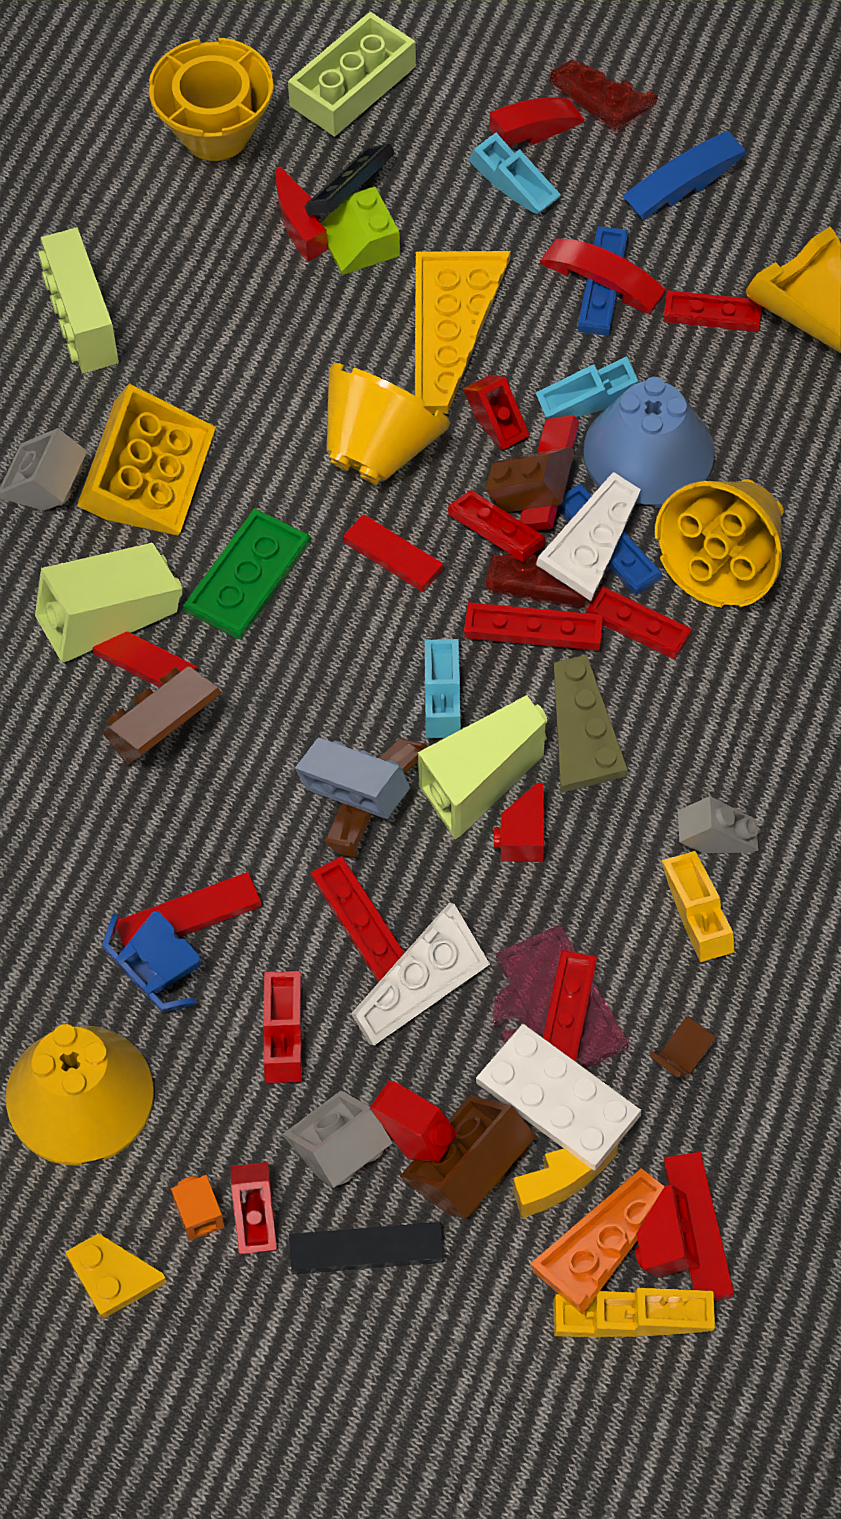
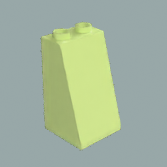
[35,543,182,662]
[418,695,547,839]

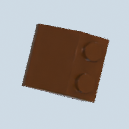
[485,447,575,512]

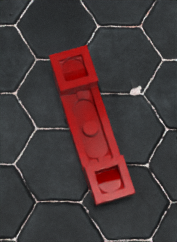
[540,239,666,315]

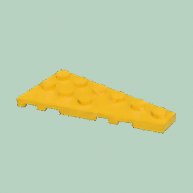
[415,251,510,414]

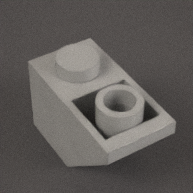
[678,796,758,853]

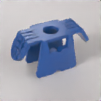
[102,911,201,1013]

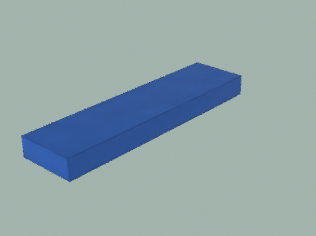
[578,226,629,336]
[557,483,662,596]

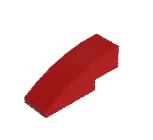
[489,97,584,147]
[275,166,328,262]
[263,971,302,1083]

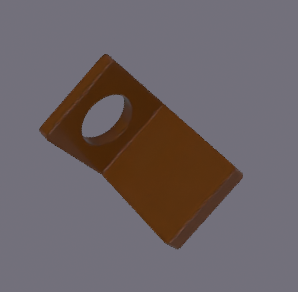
[649,1016,717,1078]

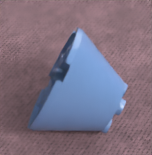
[584,377,715,508]

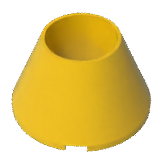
[149,38,273,161]

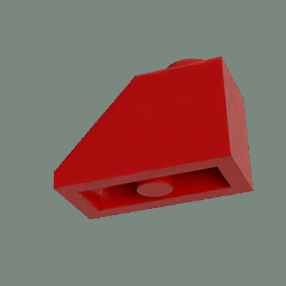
[463,374,530,450]
[494,783,544,862]
[370,1080,458,1162]
[231,1162,277,1254]
[635,1185,700,1278]

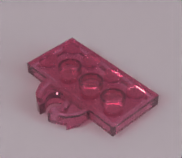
[493,924,629,1069]

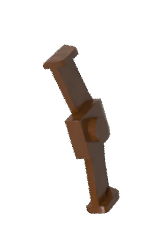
[325,738,428,858]

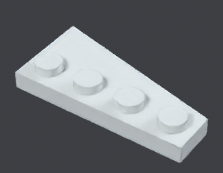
[536,472,641,601]
[351,903,490,1045]

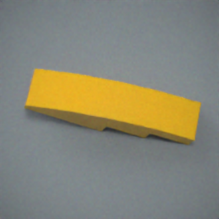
[553,1288,715,1337]

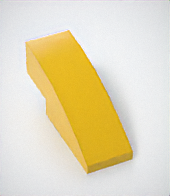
[662,851,734,962]
[513,1143,619,1219]

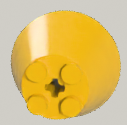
[326,363,450,485]
[655,479,784,608]
[6,1024,154,1166]

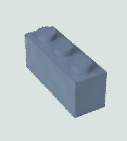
[295,737,410,819]

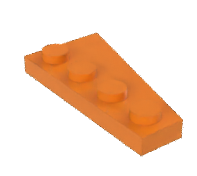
[530,1168,664,1314]

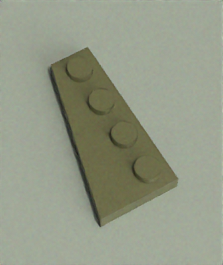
[553,655,628,793]

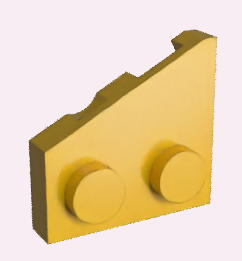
[65,1233,167,1320]

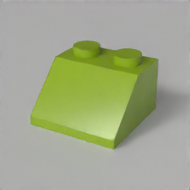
[321,187,400,275]

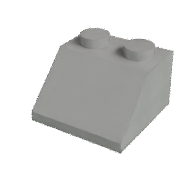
[0,428,87,511]
[283,1091,392,1188]

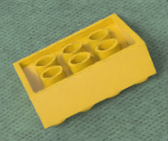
[77,384,216,536]

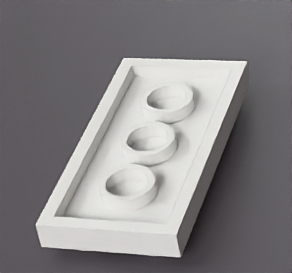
[476,1024,641,1171]

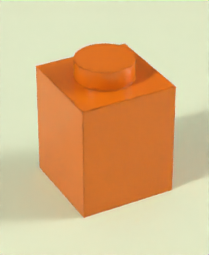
[171,1175,225,1241]

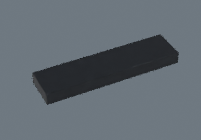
[304,144,395,216]
[289,1222,444,1275]

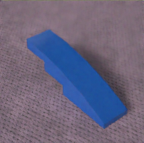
[623,131,747,221]

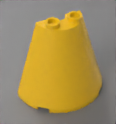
[746,227,841,353]

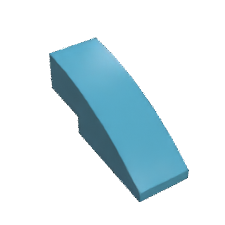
[468,133,561,215]
[536,356,640,419]
[425,639,461,738]

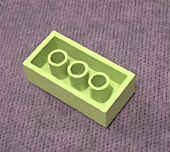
[288,12,416,137]
[38,227,119,374]

